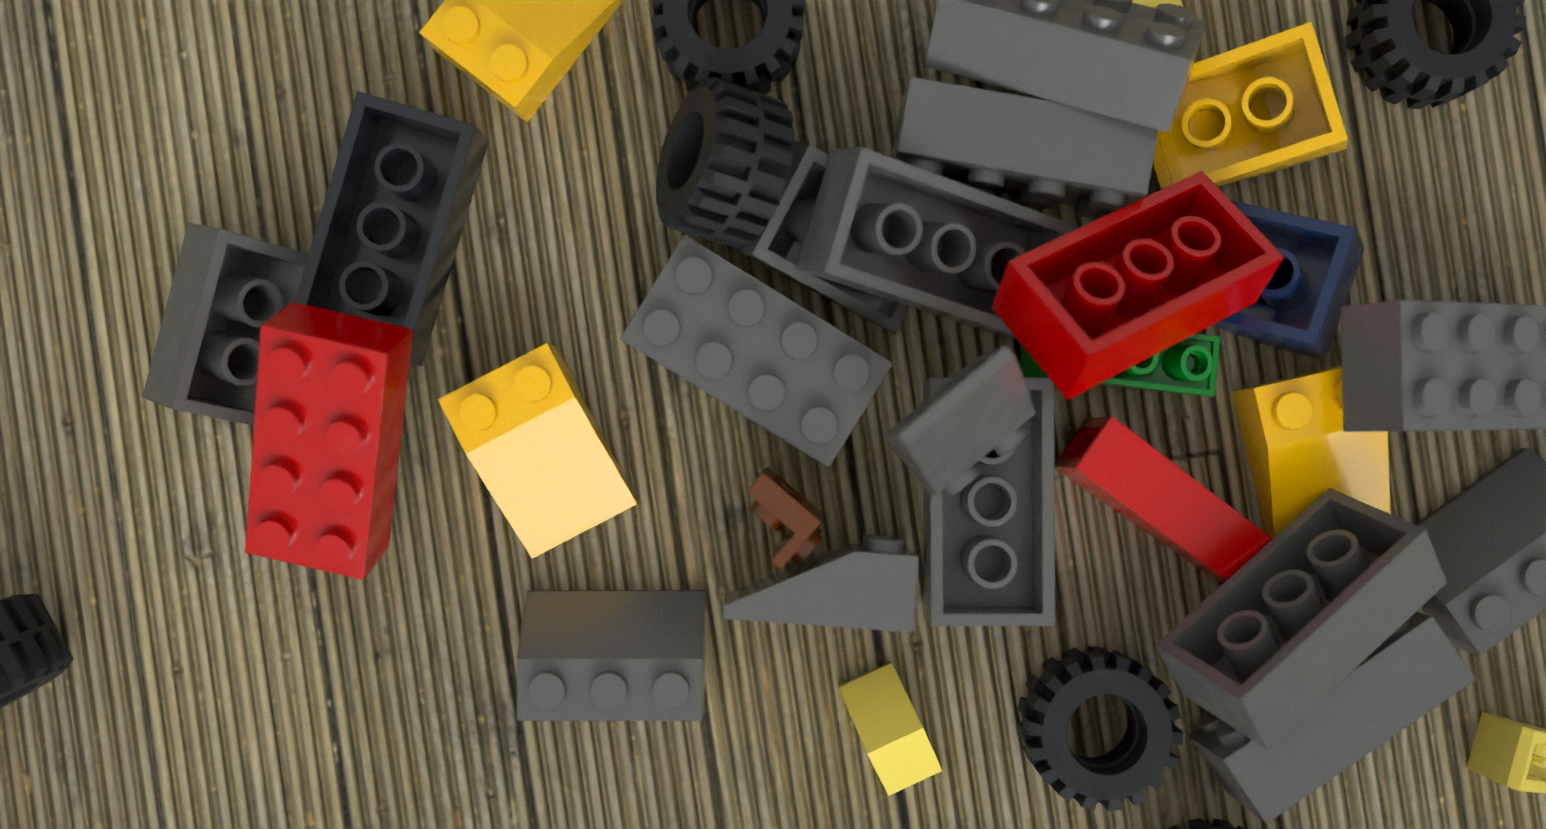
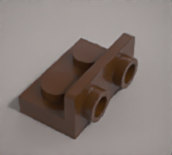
[747,466,823,570]

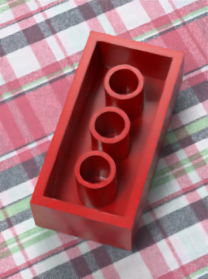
[991,171,1284,400]
[245,302,413,580]

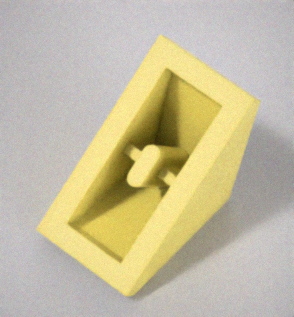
[838,661,942,796]
[1466,711,1546,794]

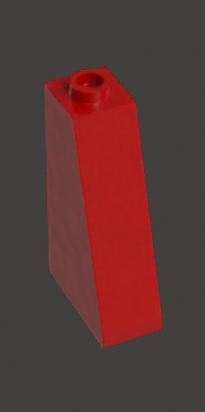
[1054,416,1272,585]

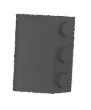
[142,223,308,425]
[1415,448,1546,655]
[517,590,705,721]

